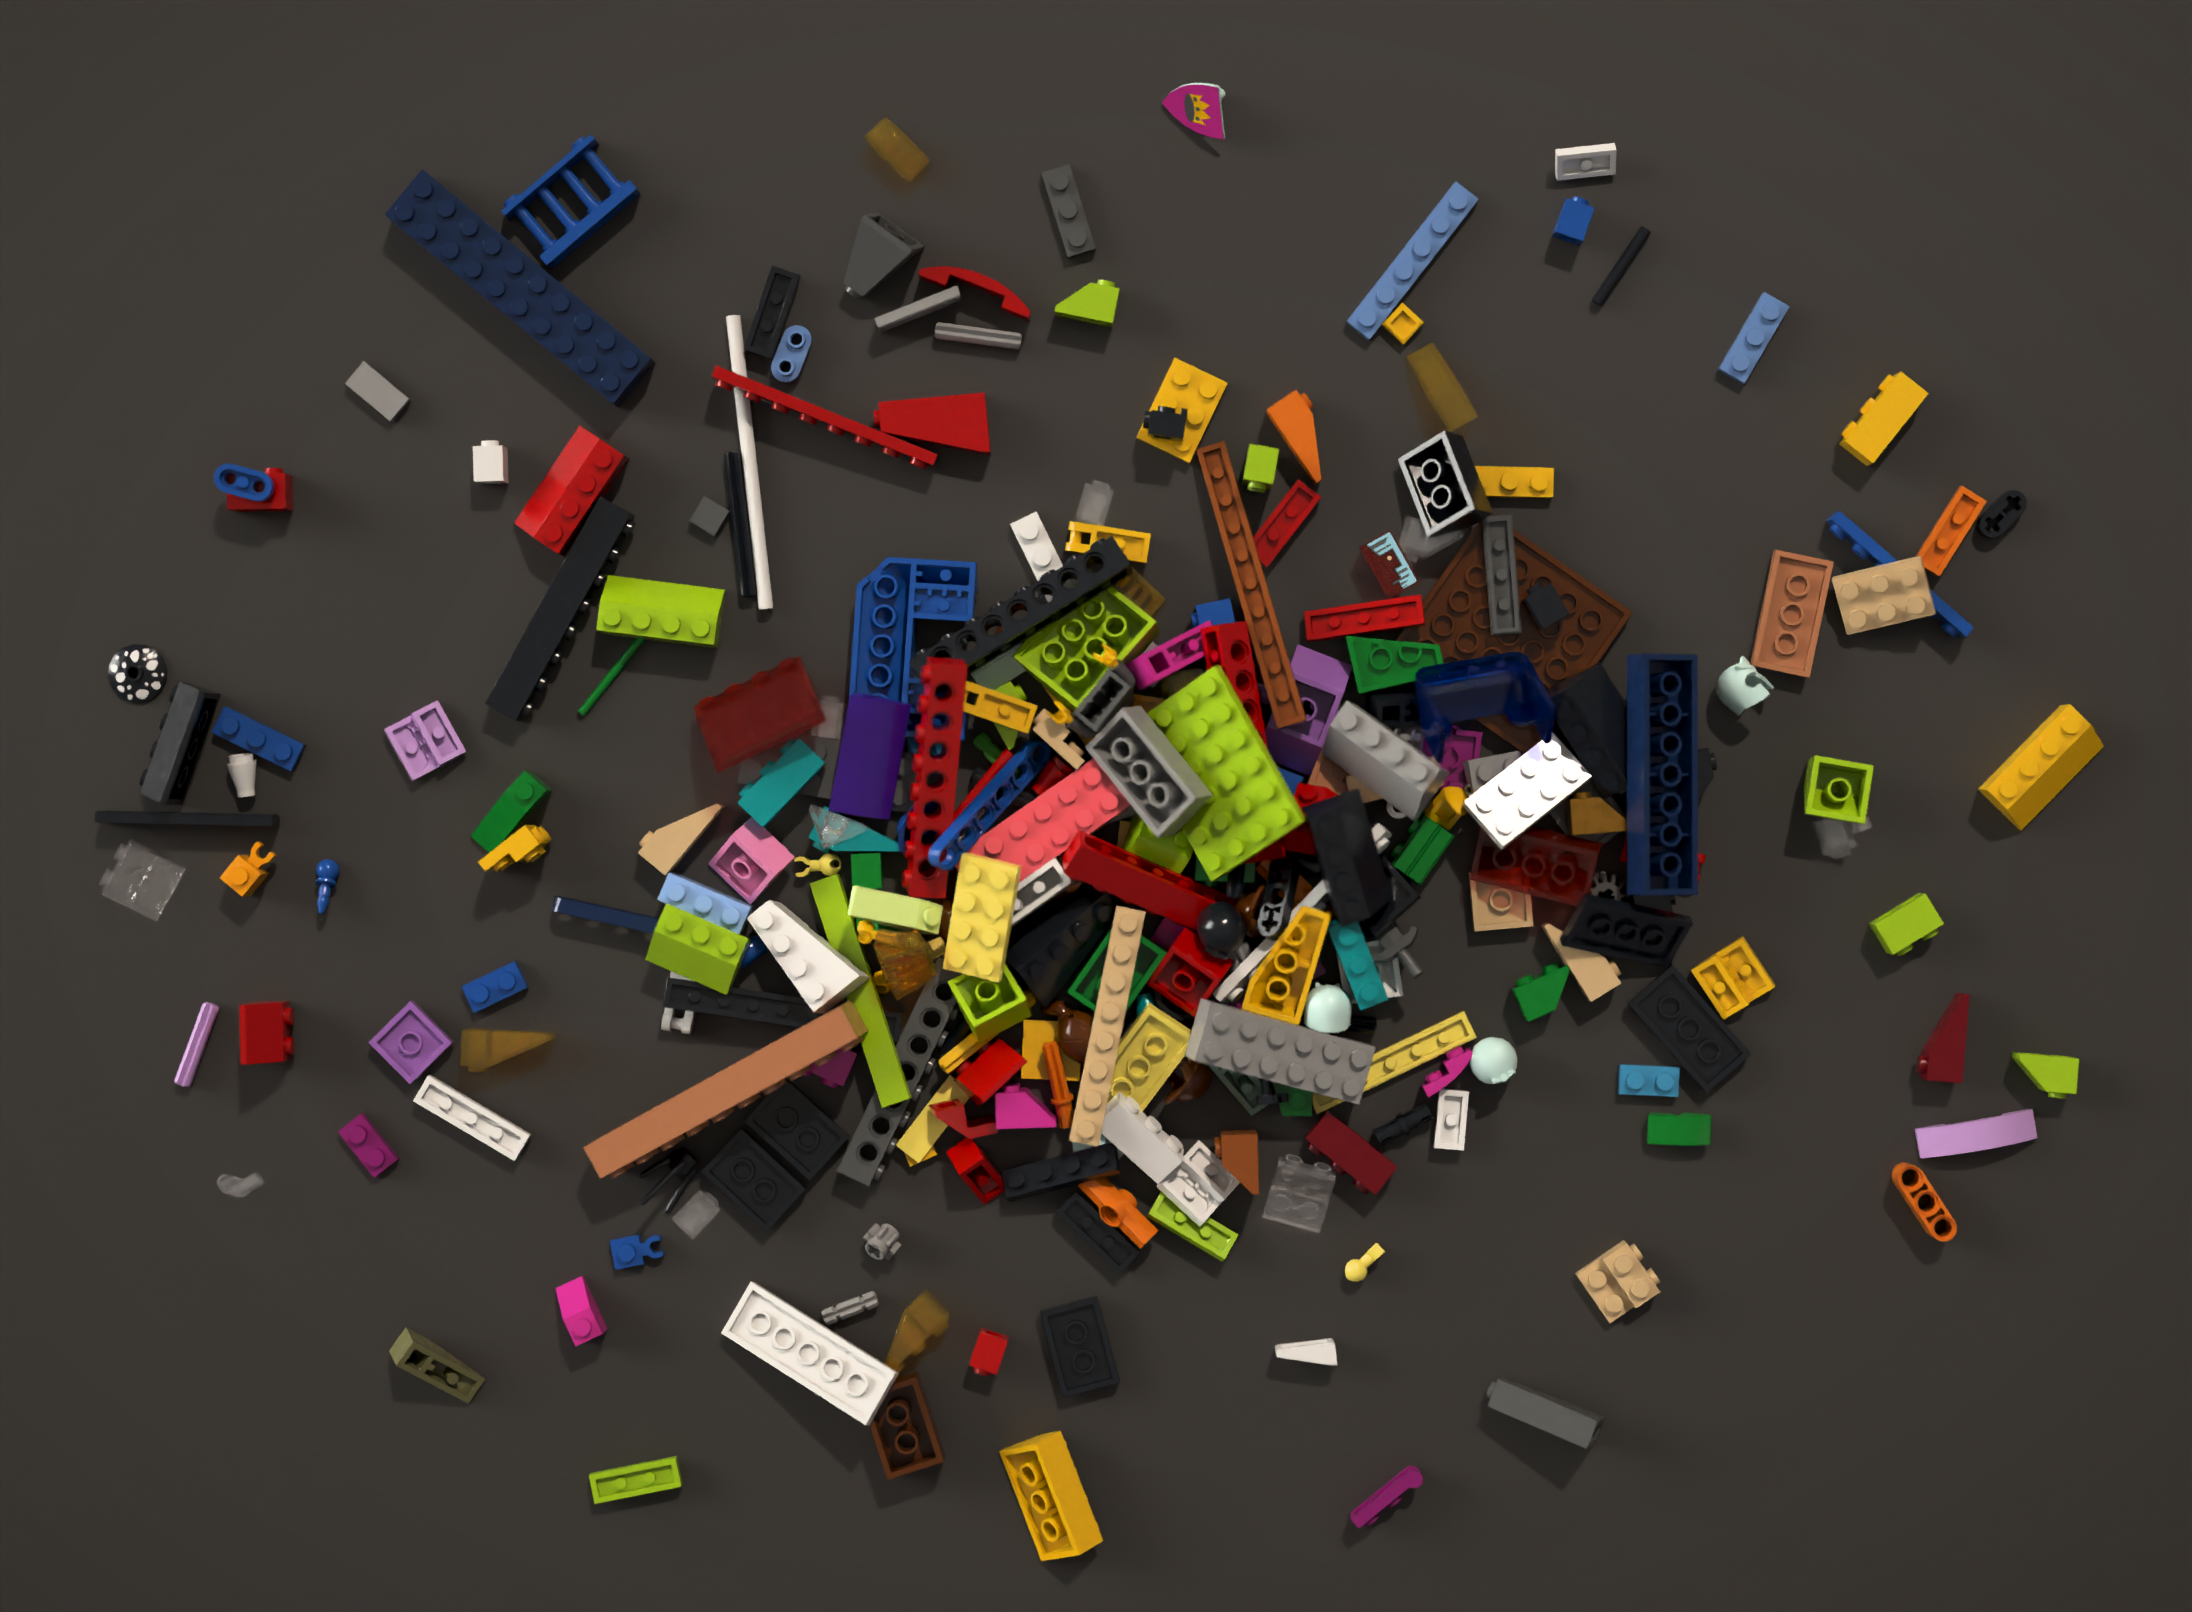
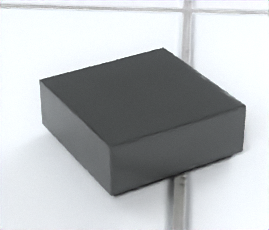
[689,496,730,537]

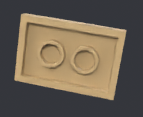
[1832,555,1936,635]

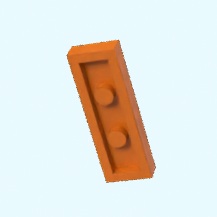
[1915,486,1987,577]

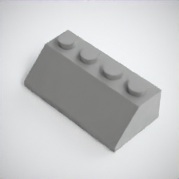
[1322,701,1450,821]

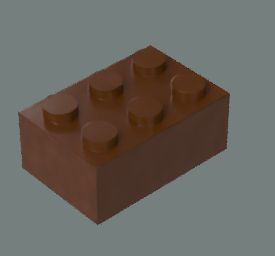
[870,1371,946,1480]

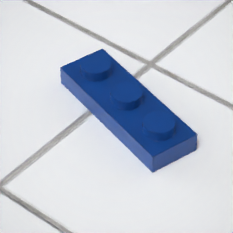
[211,706,306,771]

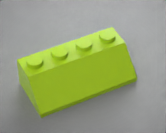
[596,575,726,648]

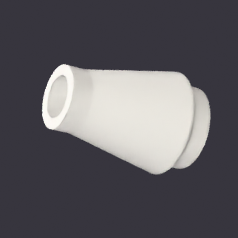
[227,753,257,797]

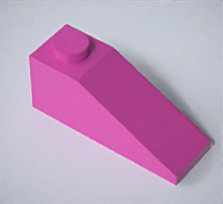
[1125,620,1212,691]

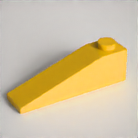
[1241,905,1331,1025]

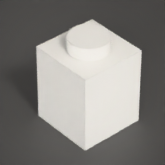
[473,440,509,484]

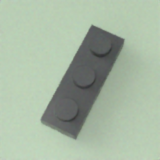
[1041,164,1096,259]

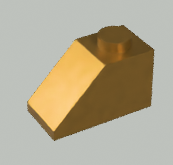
[1565,792,1627,835]

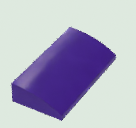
[829,692,912,820]

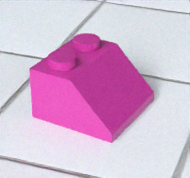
[995,1082,1057,1129]

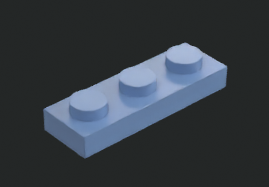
[1717,292,1790,384]

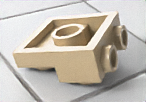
[1032,708,1085,770]
[1575,1240,1661,1323]

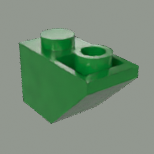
[1510,961,1570,1022]

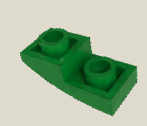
[1647,1112,1712,1146]

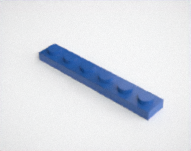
[1826,510,1974,638]

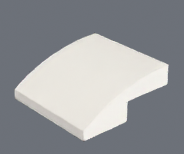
[1156,1140,1240,1227]

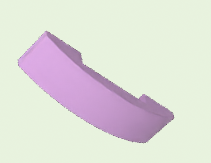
[1915,1109,2038,1158]

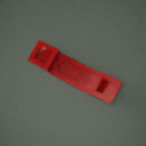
[918,266,1031,322]

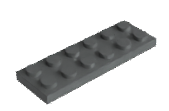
[738,725,916,812]

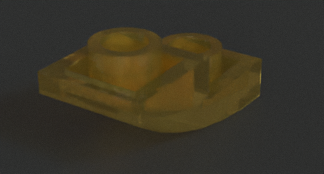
[864,117,930,182]

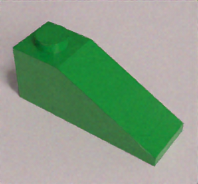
[470,770,552,853]

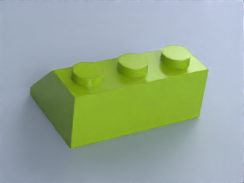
[645,903,751,995]

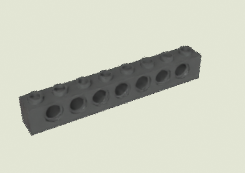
[837,956,962,1186]

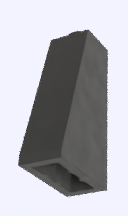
[1486,1377,1605,1449]

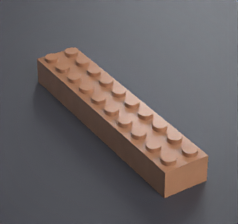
[583,1000,868,1179]

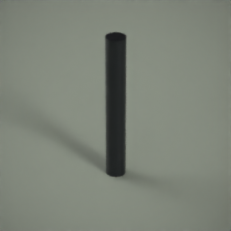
[1591,226,1651,307]

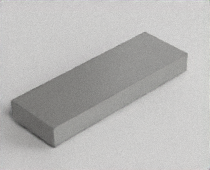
[874,285,962,332]

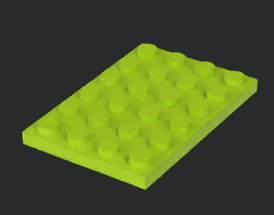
[1147,665,1307,882]

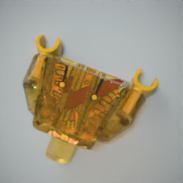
[857,920,946,1000]

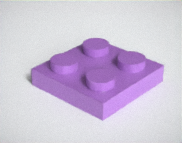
[368,1000,454,1084]

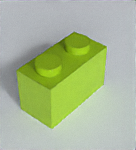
[1242,444,1279,493]
[1868,893,1944,956]

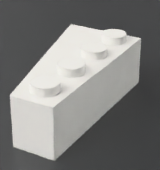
[747,900,870,1014]

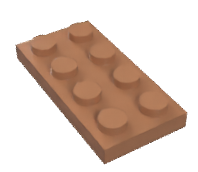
[1750,550,1834,678]

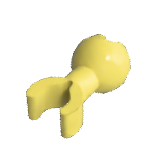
[794,853,842,877]
[1345,1243,1385,1282]

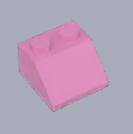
[708,817,795,905]

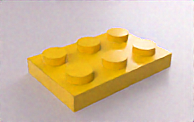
[1136,358,1228,464]

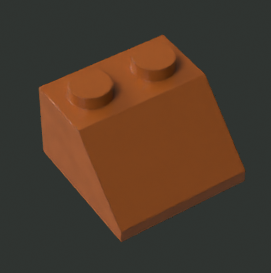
[1214,1129,1259,1195]

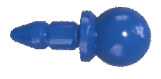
[315,859,340,914]

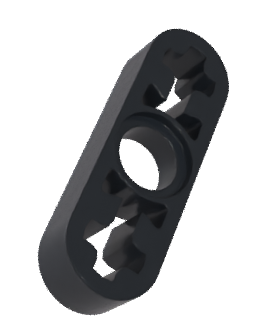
[1257,854,1300,941]

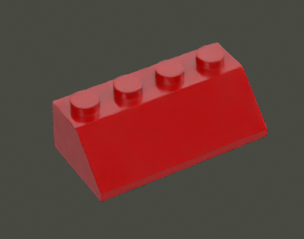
[514,426,629,556]

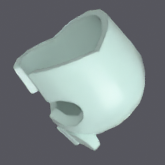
[1716,656,1775,716]
[1304,982,1352,1033]
[1469,1037,1517,1084]

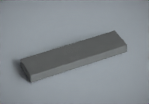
[1481,514,1522,636]

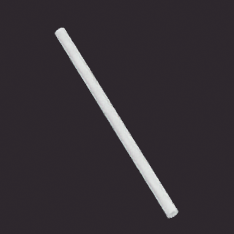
[726,315,773,610]

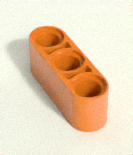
[1891,1162,1957,1241]

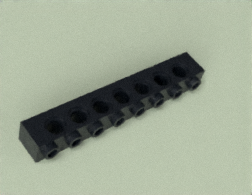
[909,536,1133,696]

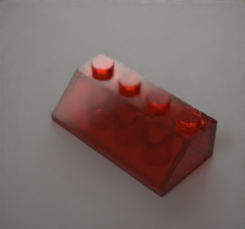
[1469,826,1603,906]

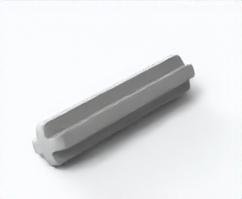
[935,322,1022,350]

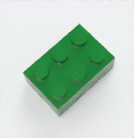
[1067,927,1167,1013]

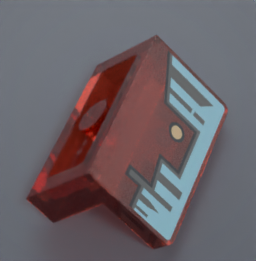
[1359,531,1419,599]

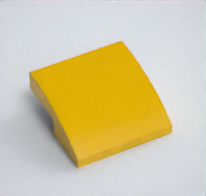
[1691,936,1775,1020]

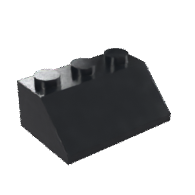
[1398,430,1493,538]

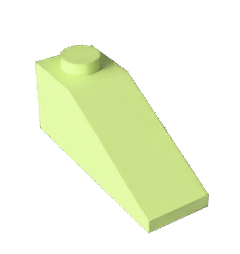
[847,886,943,935]

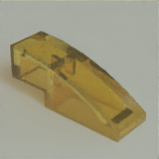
[1406,343,1478,432]

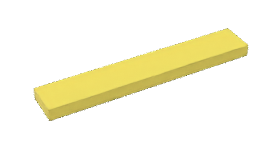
[1312,1011,1477,1114]

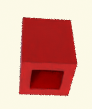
[969,1327,1009,1377]

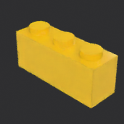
[1840,371,1929,466]

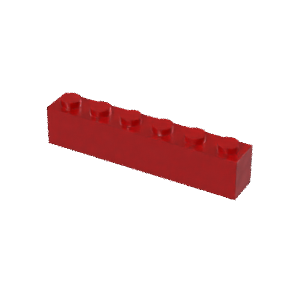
[1062,830,1236,931]

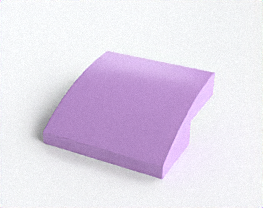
[384,700,466,782]

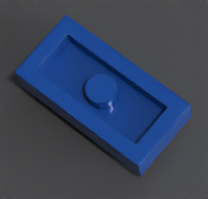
[461,961,529,1013]

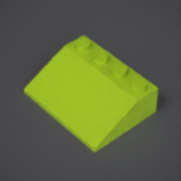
[1012,569,1160,712]

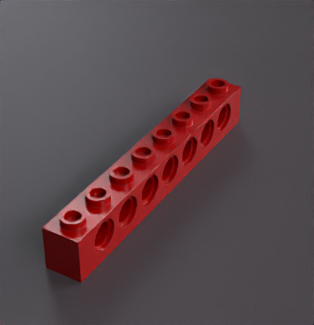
[1200,621,1286,864]
[902,657,968,899]

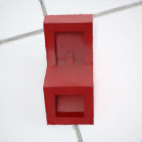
[929,1099,998,1139]

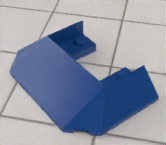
[849,557,979,741]

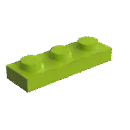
[1146,1191,1238,1262]
[589,1456,683,1504]

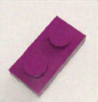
[338,1113,399,1178]

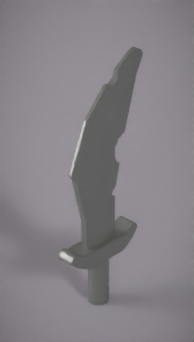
[1307,874,1423,979]

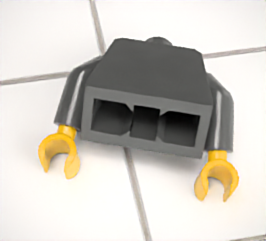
[1047,644,1136,738]

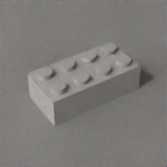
[1085,706,1213,838]

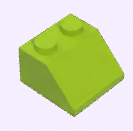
[1803,755,1874,824]
[1122,813,1193,874]
[947,964,1032,1043]

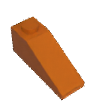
[1266,390,1322,485]

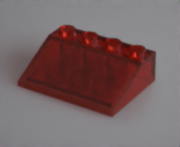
[694,656,827,773]

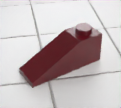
[1917,992,1970,1083]

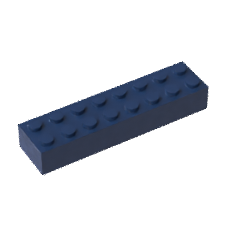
[1627,653,1698,895]

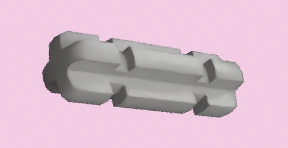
[822,1291,879,1325]

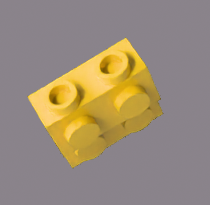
[478,825,552,872]

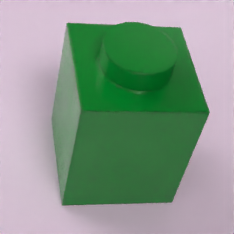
[851,852,884,890]

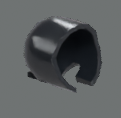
[1196,901,1246,960]

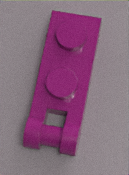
[1349,1465,1423,1529]

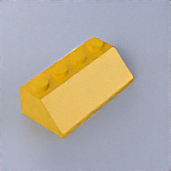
[1978,704,2104,831]
[999,1430,1103,1561]

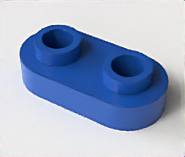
[214,463,275,502]

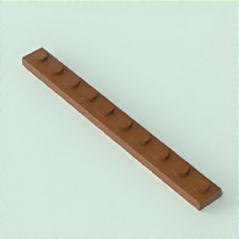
[1196,441,1308,730]

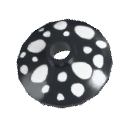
[108,644,167,703]

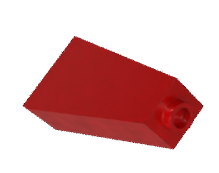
[874,392,991,455]

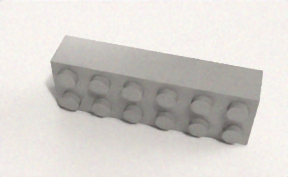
[1185,998,1376,1104]

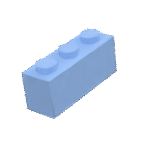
[657,872,754,935]

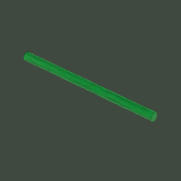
[578,638,646,716]

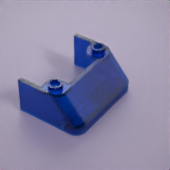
[1415,652,1555,764]

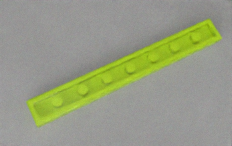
[810,874,912,1108]

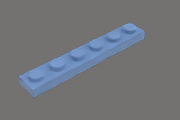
[1346,181,1479,340]

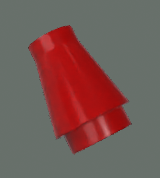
[1032,754,1074,796]

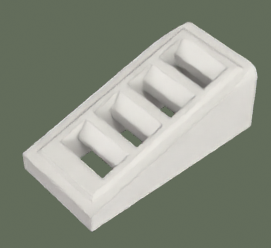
[1275,1338,1338,1366]

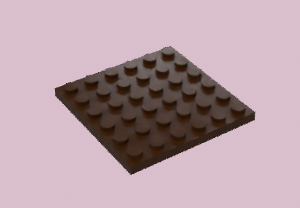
[1396,514,1633,754]

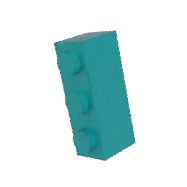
[737,738,827,827]
[1327,919,1388,1011]

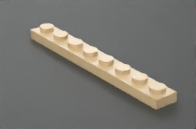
[1069,906,1146,1146]

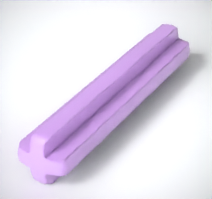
[174,1002,219,1087]

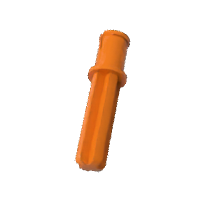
[1042,1041,1074,1129]

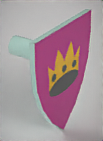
[1162,83,1225,140]

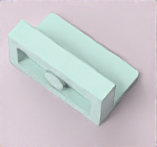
[971,643,1026,690]

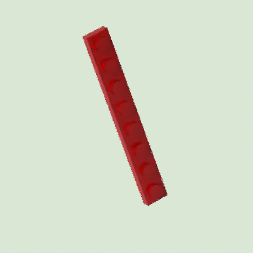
[711,365,938,470]

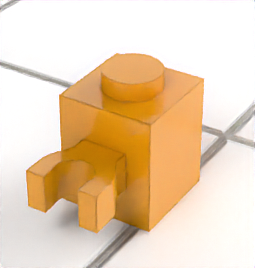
[220,841,277,897]

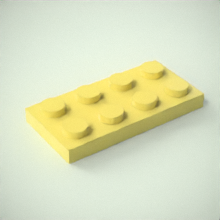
[943,852,1022,982]
[1107,1003,1192,1112]

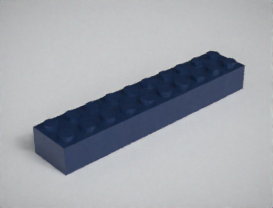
[385,169,656,408]

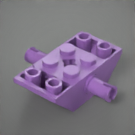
[1257,644,1352,776]

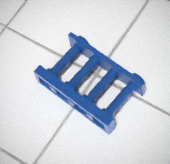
[501,135,641,270]

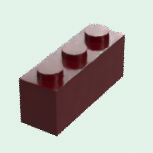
[1304,1110,1398,1195]

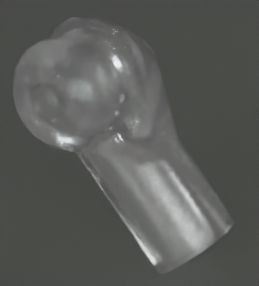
[217,1172,264,1198]

